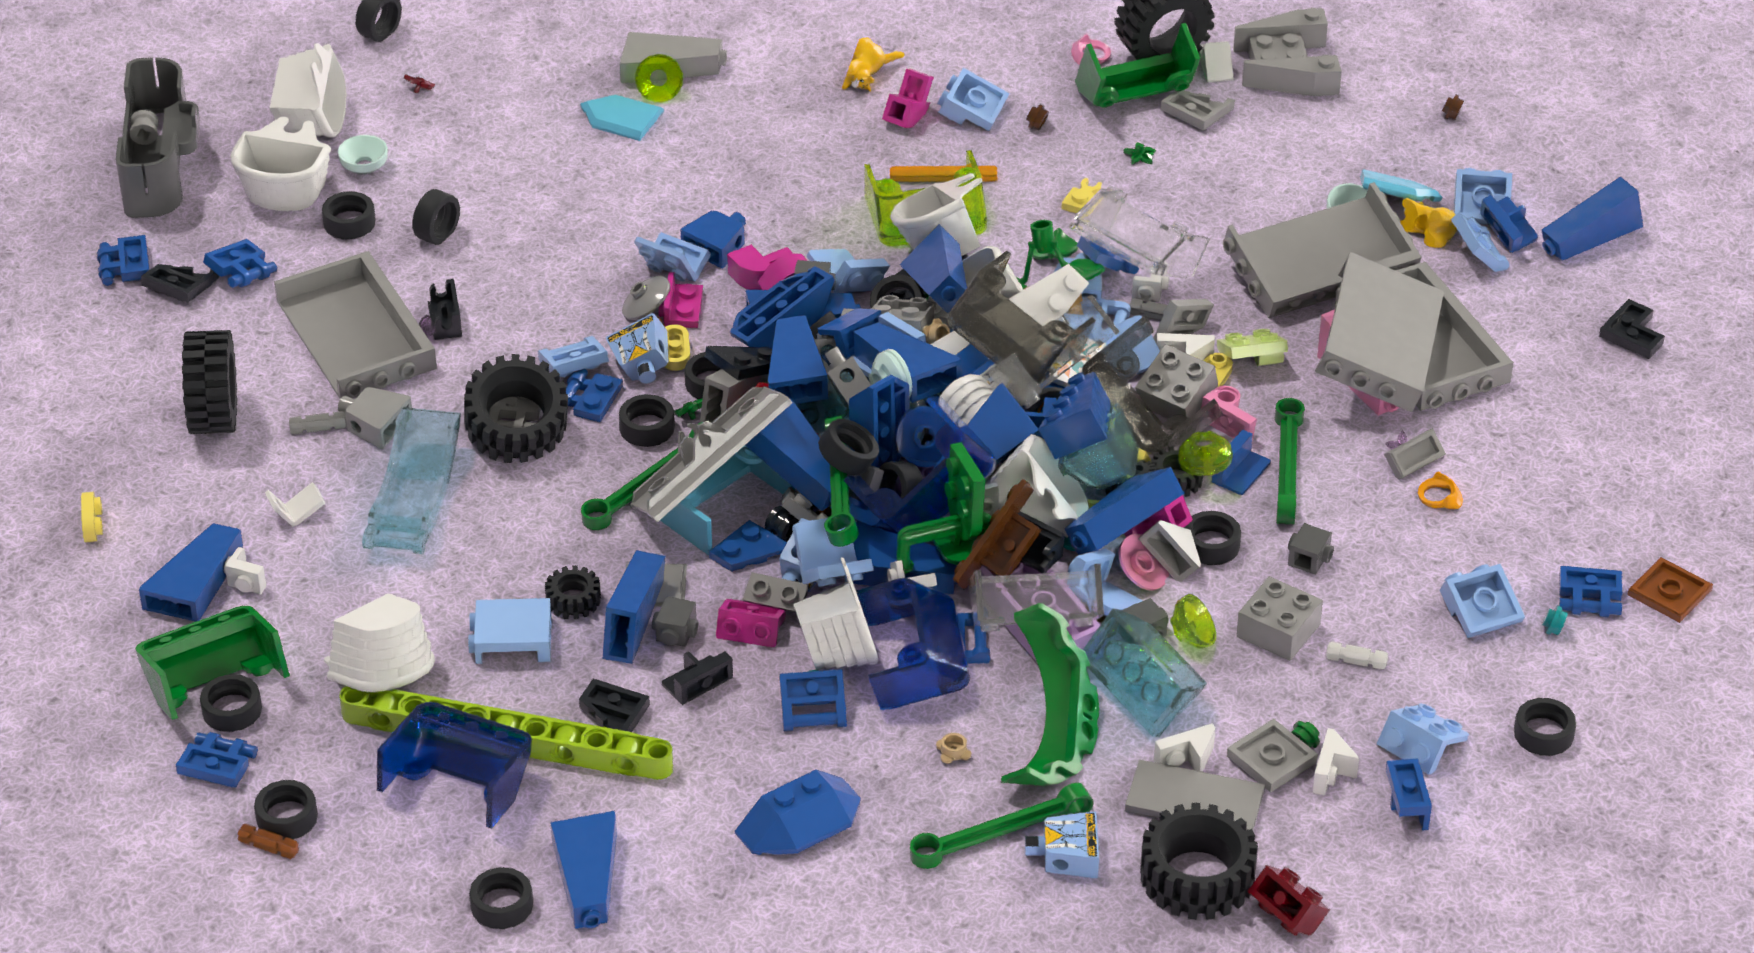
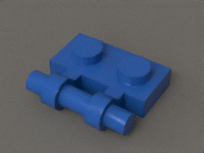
[97,235,150,286]
[1077,236,1139,274]
[203,239,277,288]
[566,368,623,422]
[1559,566,1622,617]
[176,732,258,788]

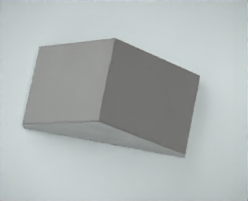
[1138,520,1201,582]

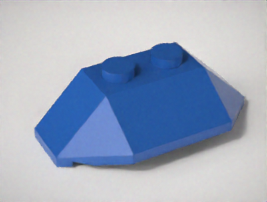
[730,266,835,349]
[849,375,909,468]
[735,769,861,855]

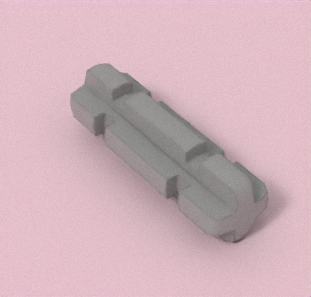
[1130,298,1167,321]
[289,411,347,434]

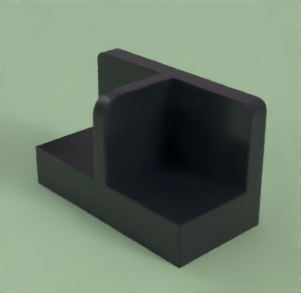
[662,651,733,705]

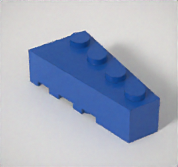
[1038,372,1110,459]

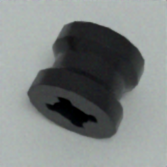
[765,506,800,542]

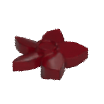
[403,74,435,93]

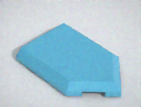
[580,95,664,141]
[1360,169,1442,202]

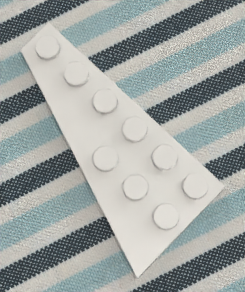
[930,264,1089,390]

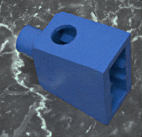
[680,210,746,269]

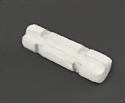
[1326,642,1388,670]

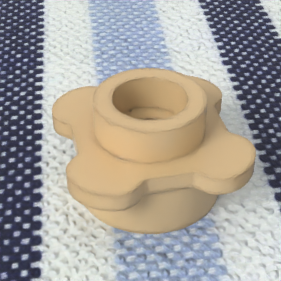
[923,318,950,344]
[936,733,971,764]

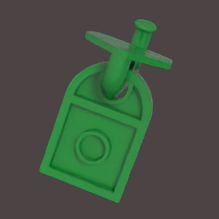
[896,442,992,574]

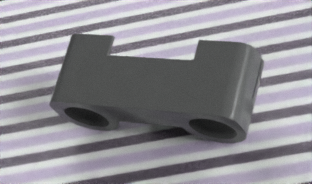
[116,57,200,218]

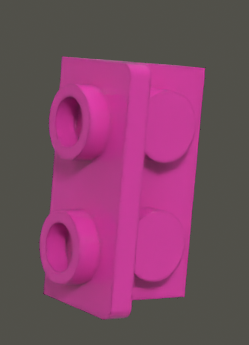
[659,272,703,328]
[716,598,786,648]

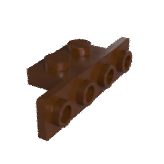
[953,479,1041,590]

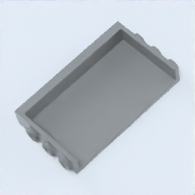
[1223,182,1422,318]
[274,251,437,399]
[1315,252,1444,412]
[1335,262,1513,411]

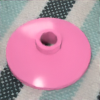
[1119,534,1169,591]

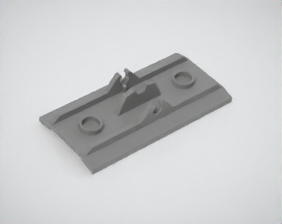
[630,386,793,522]

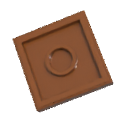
[1627,557,1713,623]

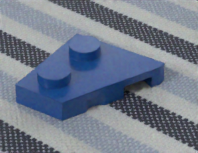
[709,520,787,572]

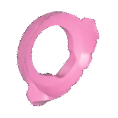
[1071,34,1111,65]

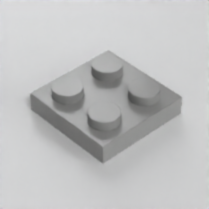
[1227,718,1318,793]

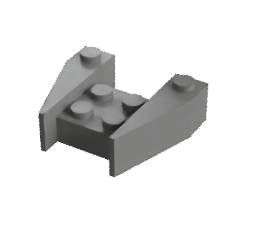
[1233,8,1342,96]

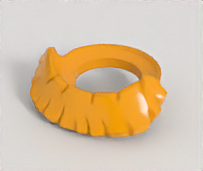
[1418,472,1463,509]

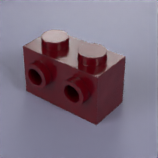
[1248,865,1330,936]

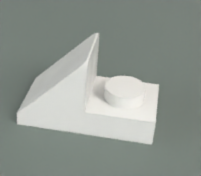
[1199,41,1233,83]
[1157,333,1215,361]
[1154,723,1215,772]
[1313,728,1359,795]

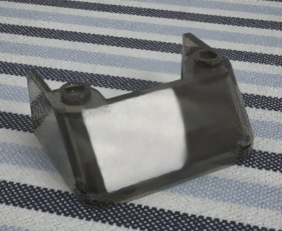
[947,251,1096,387]
[1082,316,1223,455]

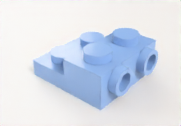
[937,68,1010,131]
[1454,168,1512,225]
[1440,564,1525,638]

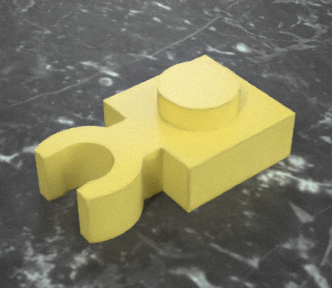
[1061,178,1102,217]

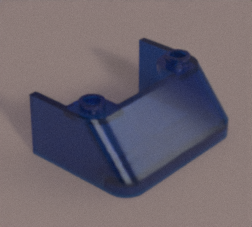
[843,396,996,533]
[856,578,970,710]
[377,702,532,829]

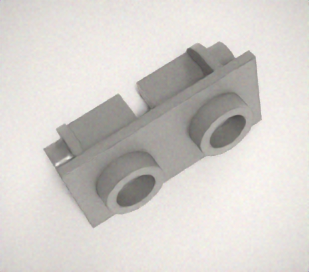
[742,572,809,612]

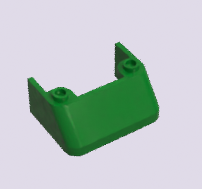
[1075,23,1201,108]
[135,606,290,720]

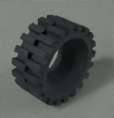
[1114,0,1215,60]
[182,330,237,434]
[464,354,568,463]
[1140,803,1258,920]

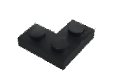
[1599,299,1665,359]

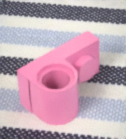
[1199,385,1257,440]

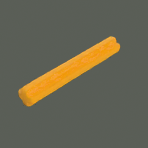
[890,166,998,182]

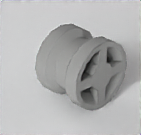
[130,110,158,145]

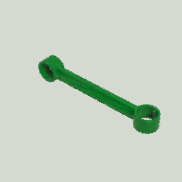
[1274,398,1305,525]
[824,415,859,547]
[581,422,703,530]
[910,783,1094,869]

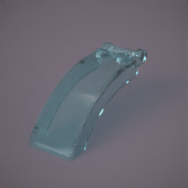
[362,407,461,555]

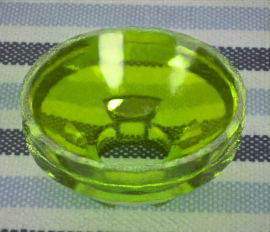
[635,54,683,103]
[1178,431,1233,476]
[1170,594,1216,649]

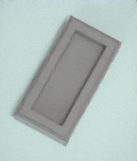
[1384,428,1446,479]

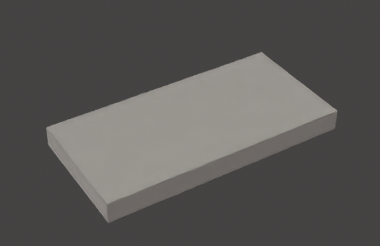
[1125,759,1265,830]

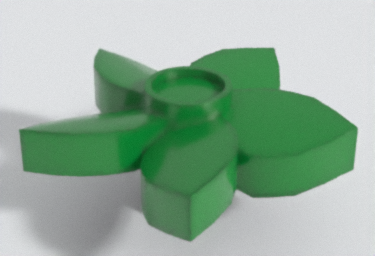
[1123,142,1156,165]
[674,398,703,420]

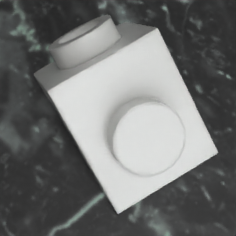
[1132,260,1170,302]
[224,547,266,594]
[887,560,937,597]

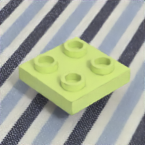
[1217,329,1288,366]

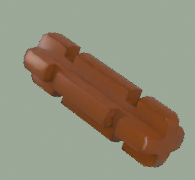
[237,824,299,859]

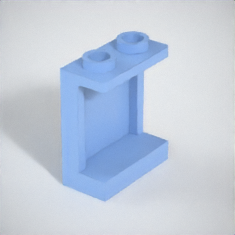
[468,598,552,664]

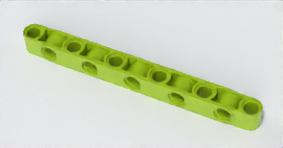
[339,686,673,780]

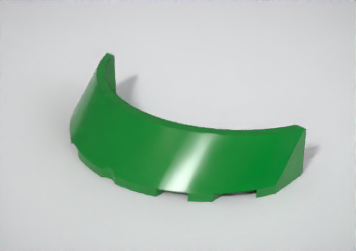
[1001,603,1099,786]

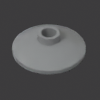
[622,275,670,320]

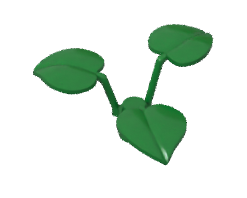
[1016,220,1105,289]

